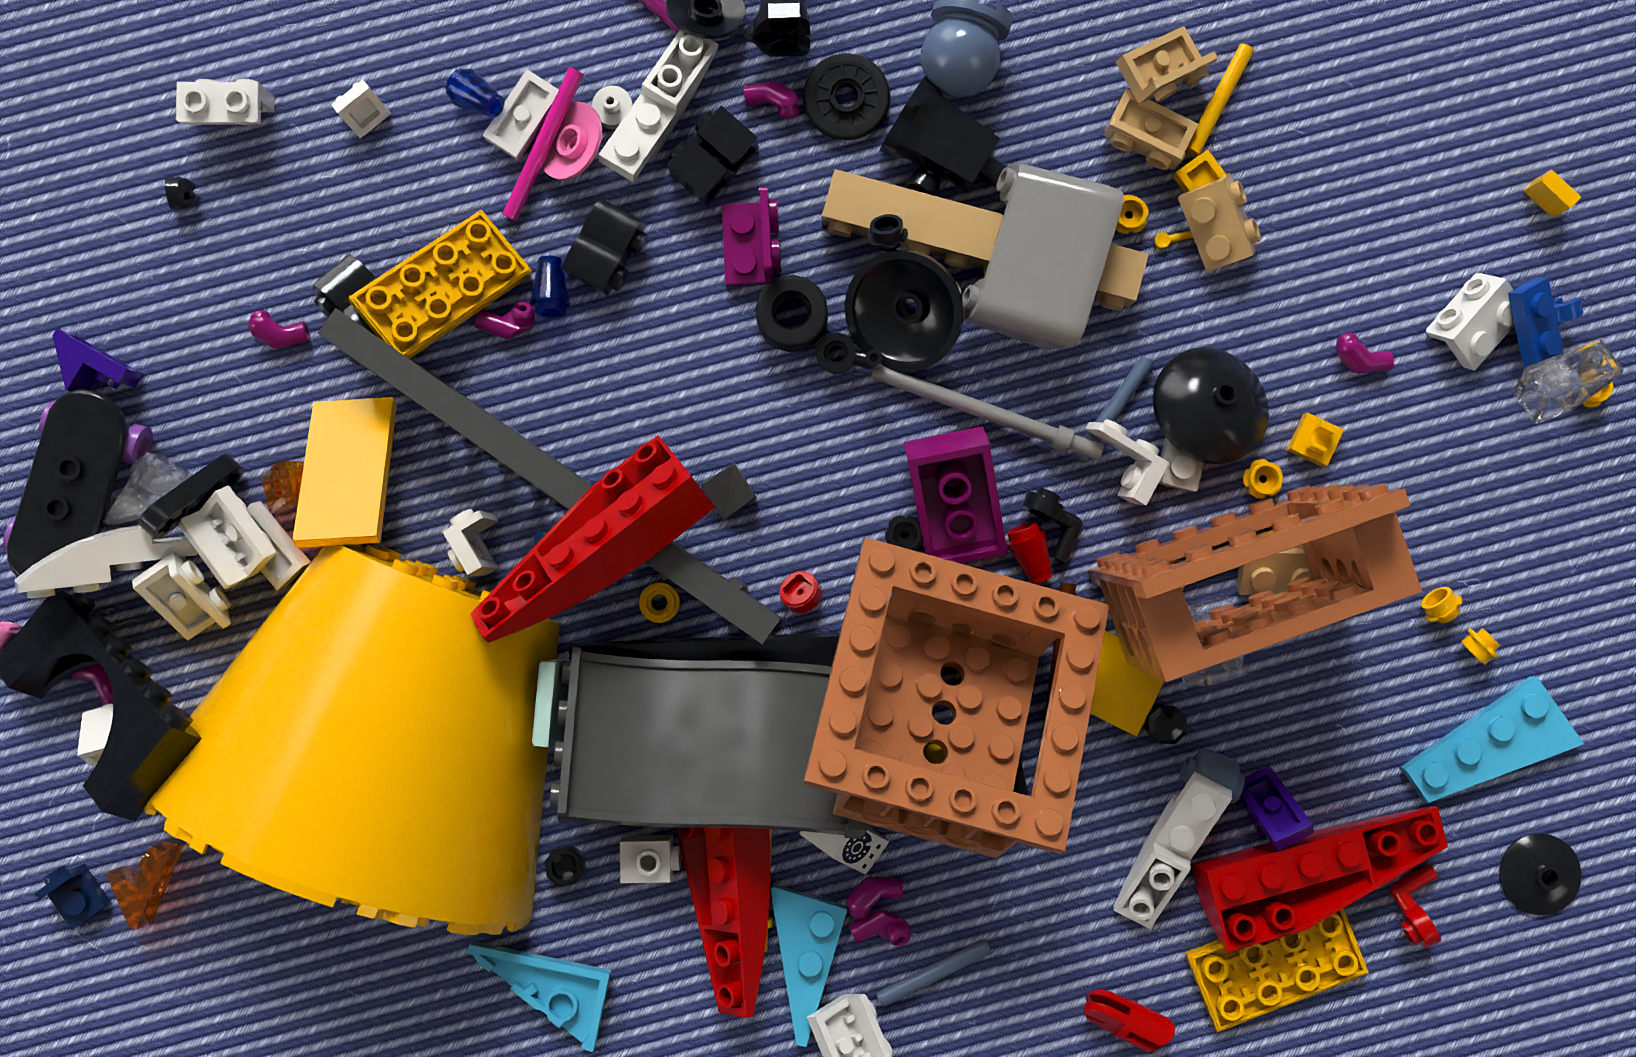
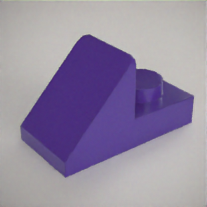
[52,329,144,391]
[1240,765,1314,851]

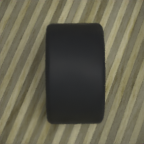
[755,275,828,352]

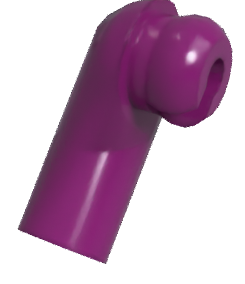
[743,81,800,119]
[475,302,535,339]
[248,310,311,349]
[1336,333,1394,374]
[73,664,113,705]

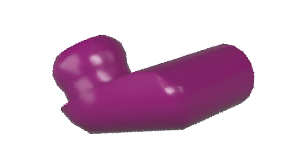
[847,876,903,919]
[849,910,911,946]

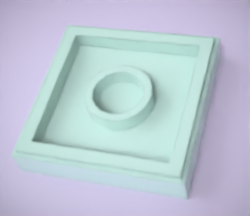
[532,658,569,747]

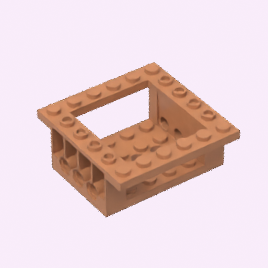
[1088,483,1423,682]
[803,537,1109,858]

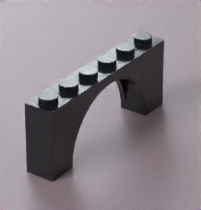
[0,588,202,821]

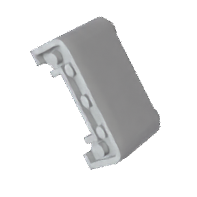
[962,162,1124,350]

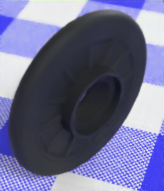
[803,53,890,140]

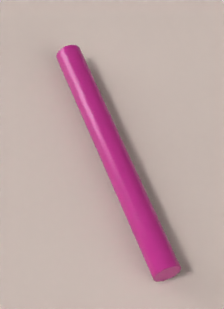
[502,67,584,221]

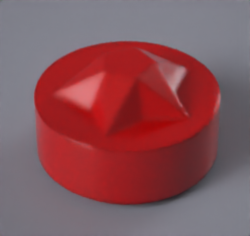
[779,571,822,614]

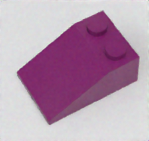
[904,426,1008,563]

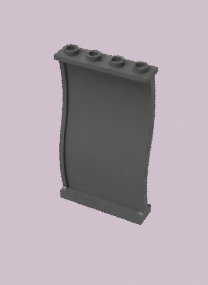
[550,647,867,839]

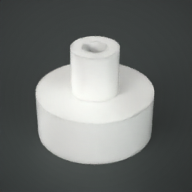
[592,86,633,130]

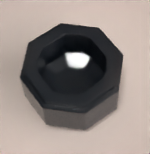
[1146,705,1187,744]
[544,844,586,887]

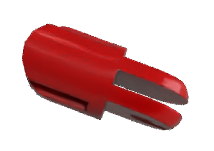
[1083,989,1175,1054]

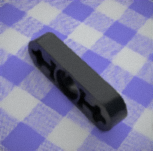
[138,454,244,539]

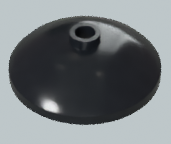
[845,249,964,372]
[1153,347,1269,464]

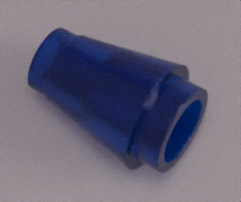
[446,69,505,118]
[530,255,570,319]

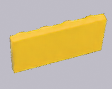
[349,209,532,359]
[292,397,397,548]
[1185,908,1369,1032]

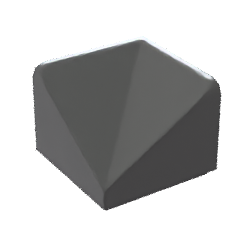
[701,463,757,520]

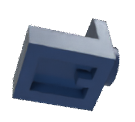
[34,864,112,930]

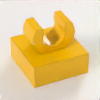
[1286,412,1344,467]

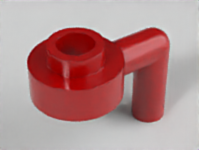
[1389,863,1441,949]

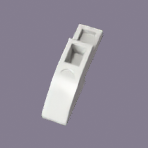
[598,30,718,182]
[14,525,198,598]
[1114,772,1232,929]

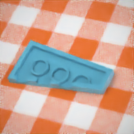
[1400,676,1584,803]

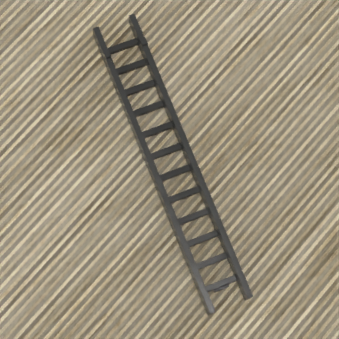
[318,308,782,644]

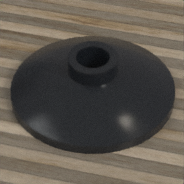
[666,0,746,39]
[1499,833,1582,915]

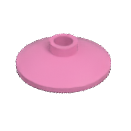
[542,101,602,180]

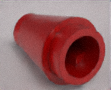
[1006,521,1053,584]

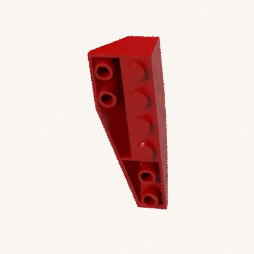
[471,435,716,643]
[1190,806,1448,953]
[677,827,771,1018]

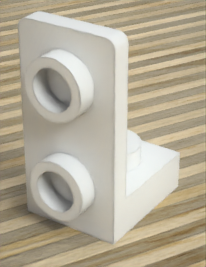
[1085,419,1169,505]

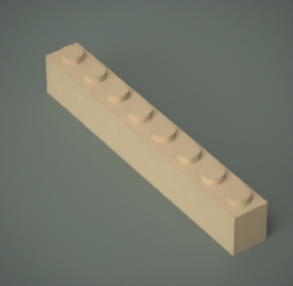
[822,169,1149,311]

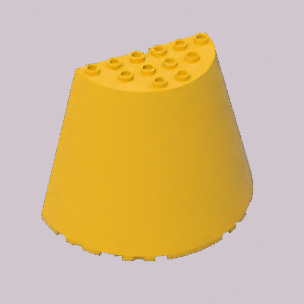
[143,544,560,935]

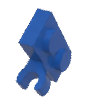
[1508,278,1583,369]

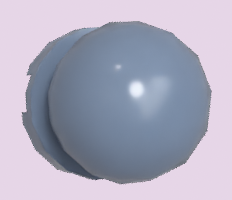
[920,0,1013,99]

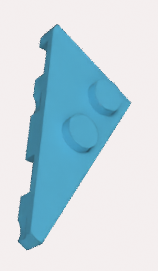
[771,884,847,1047]
[467,941,612,1052]

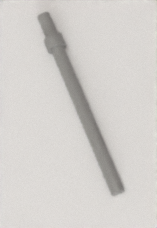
[871,366,1104,460]

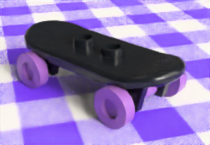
[3,389,153,577]

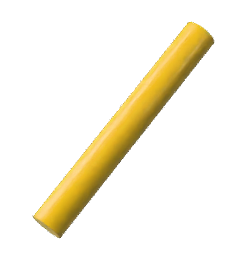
[1185,44,1254,156]

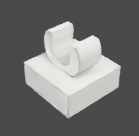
[332,80,391,139]

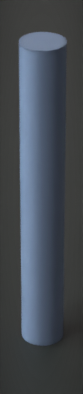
[1072,356,1154,463]
[876,938,992,1008]

